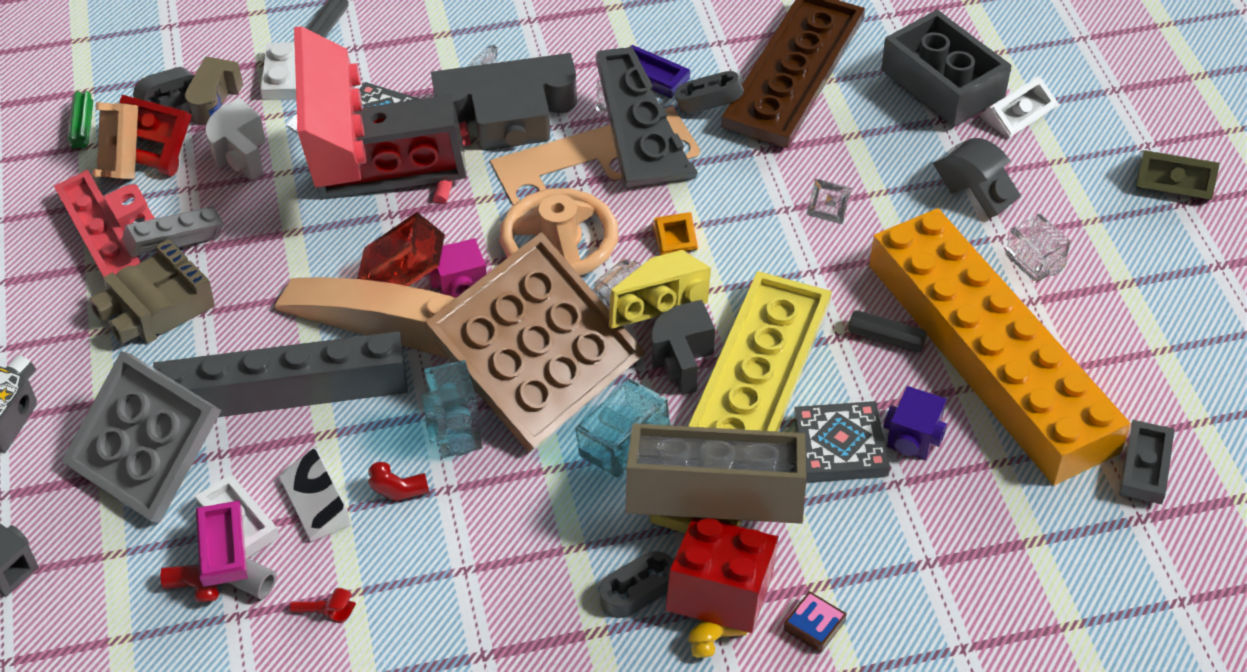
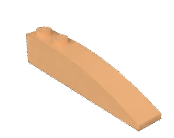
[274,277,455,358]

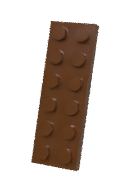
[721,0,865,148]

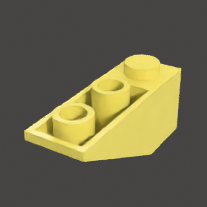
[609,250,711,329]

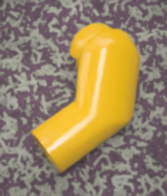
[688,621,747,658]

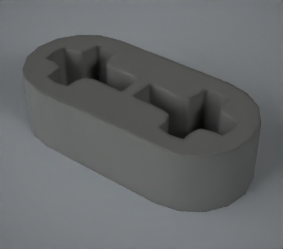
[133,67,195,107]
[674,71,744,114]
[600,551,674,618]

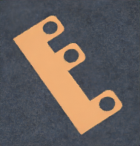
[490,106,700,205]

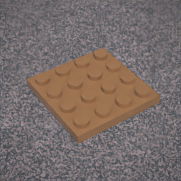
[421,232,646,453]

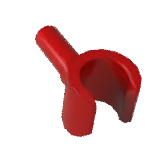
[290,588,356,623]

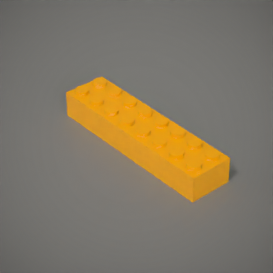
[869,208,1131,486]

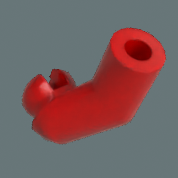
[368,462,430,501]
[160,565,220,602]

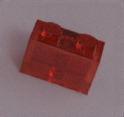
[357,212,445,286]

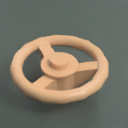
[499,188,619,276]

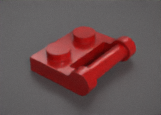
[119,94,192,176]

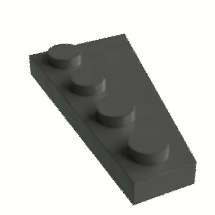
[595,47,698,188]

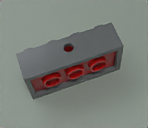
[317,94,467,200]

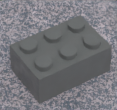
[881,9,1012,127]

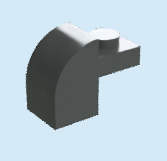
[932,138,1021,218]
[652,299,715,395]

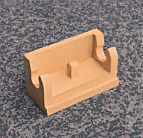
[93,102,138,179]

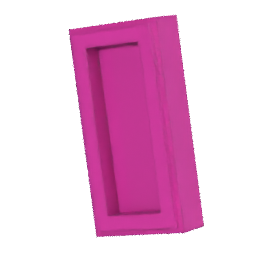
[196,500,248,587]

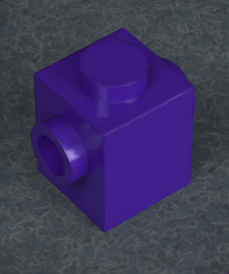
[883,386,947,460]

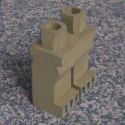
[89,238,215,344]

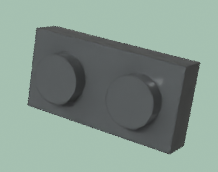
[1119,419,1175,505]

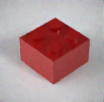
[665,517,779,633]

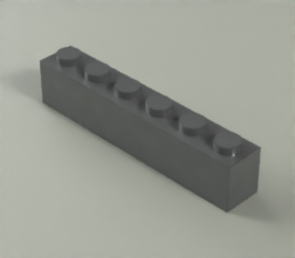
[153,331,408,417]

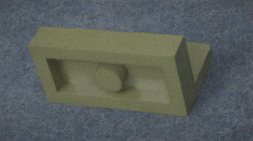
[1135,150,1220,200]

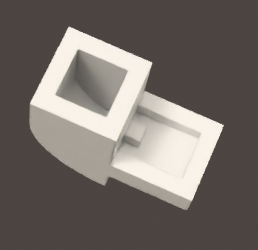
[206,98,266,181]

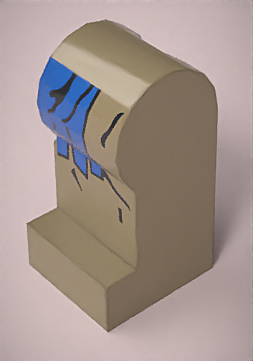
[185,56,243,125]

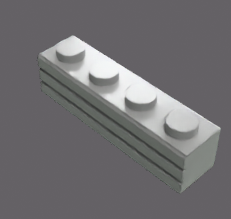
[121,206,224,257]

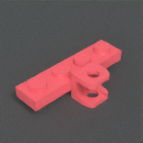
[54,169,155,277]

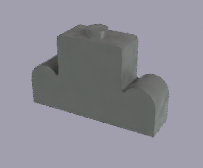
[431,53,577,150]

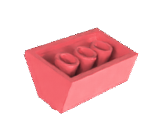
[294,26,366,188]

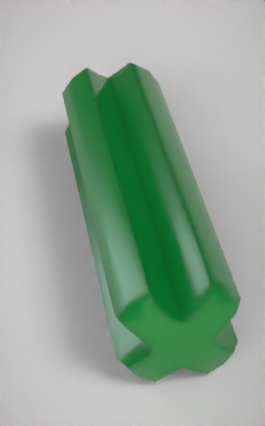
[67,90,94,150]

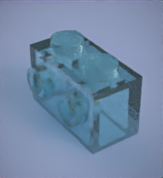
[421,360,482,458]
[575,378,670,478]

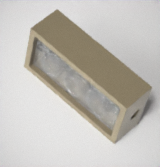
[625,423,806,524]

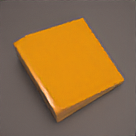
[651,212,698,255]

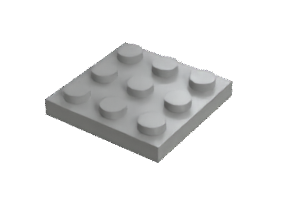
[61,351,222,523]

